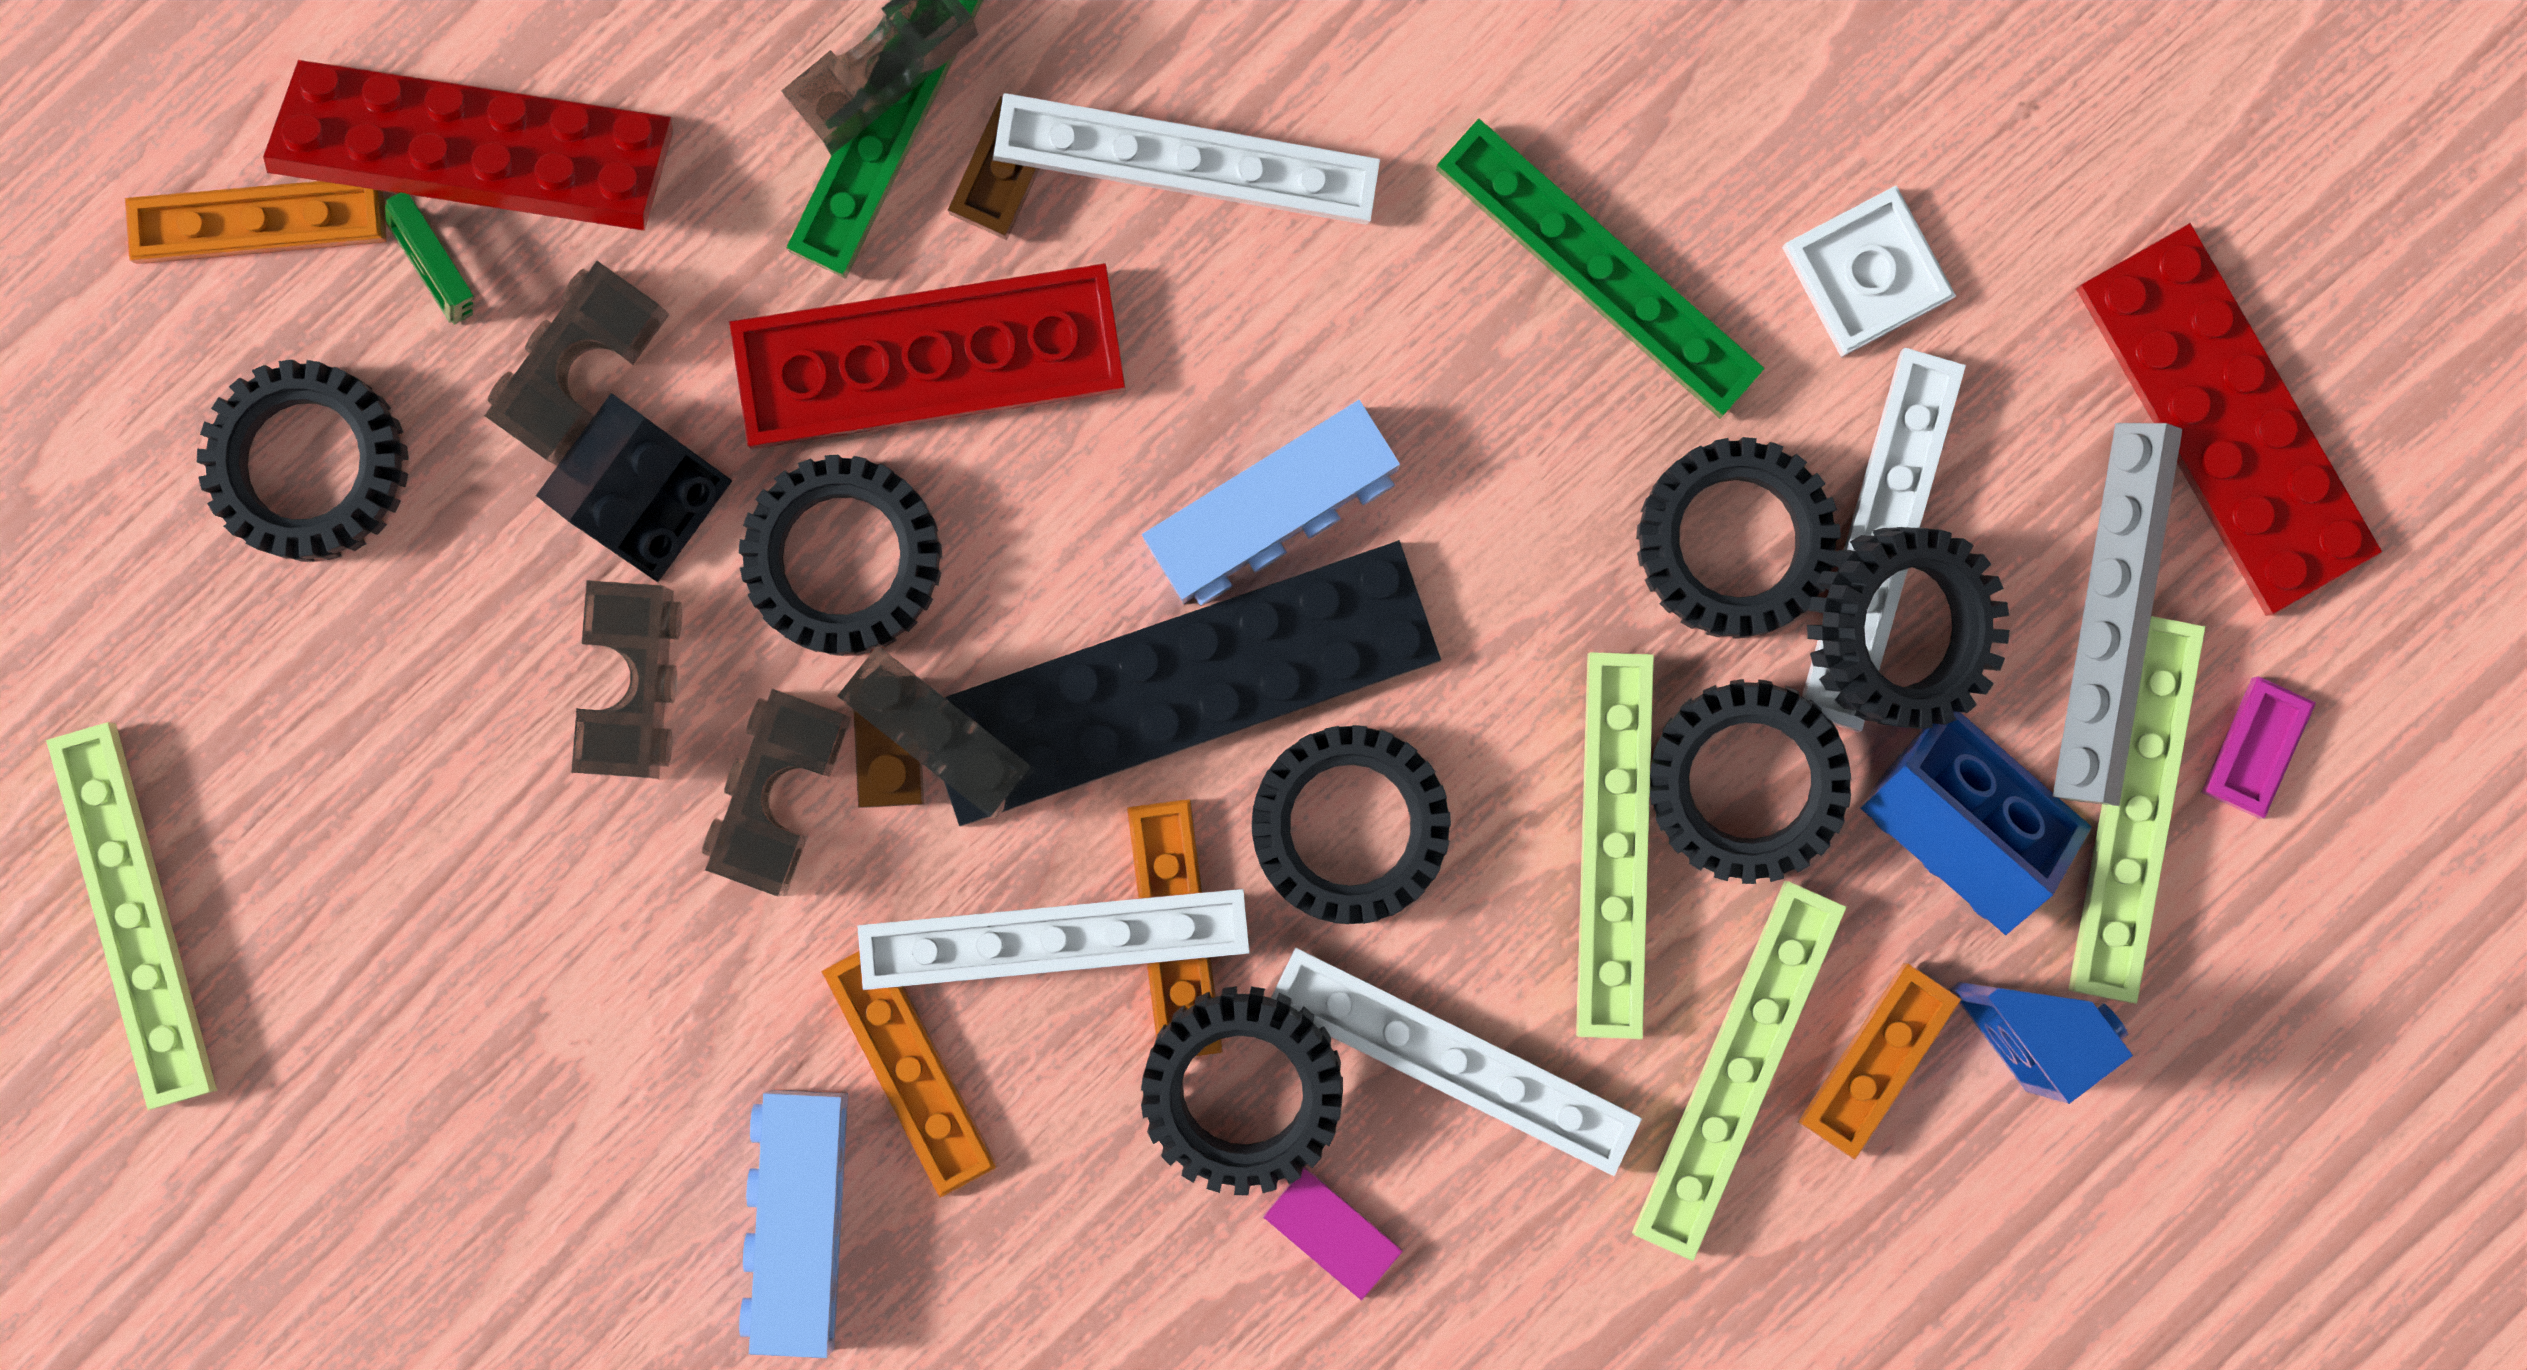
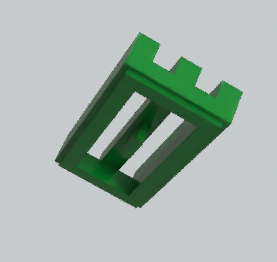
[385,192,474,325]

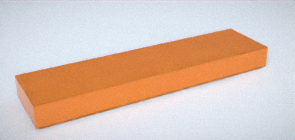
[125,181,387,264]
[1127,799,1223,1056]
[821,951,998,1198]

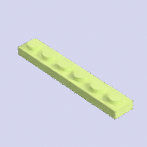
[2068,616,2205,1004]
[1576,652,1654,1039]
[46,722,217,1110]
[1632,881,1847,1261]

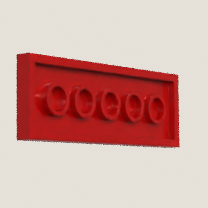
[263,60,673,231]
[2076,223,2382,616]
[729,263,1126,449]

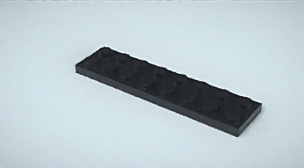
[918,540,1441,827]

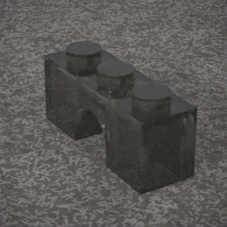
[781,0,978,156]
[484,261,670,466]
[571,580,682,780]
[837,645,1036,819]
[702,689,852,897]

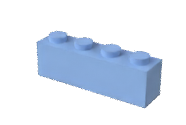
[1142,399,1400,606]
[739,1090,848,1358]

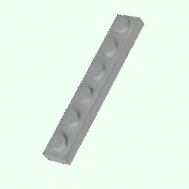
[2053,423,2182,806]

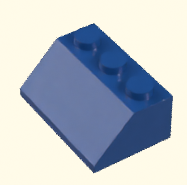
[1860,711,2092,935]
[1949,982,2133,1104]

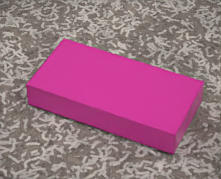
[2201,676,2316,819]
[1263,1167,1403,1301]

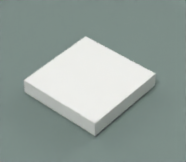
[1782,185,1956,358]

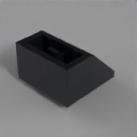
[536,393,733,582]

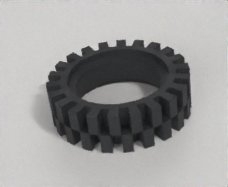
[197,359,409,562]
[1636,437,1841,639]
[739,454,942,656]
[1807,527,2010,729]
[1650,679,1852,884]
[1251,725,1451,925]
[1141,986,1343,1195]

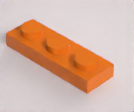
[1798,963,1961,1160]

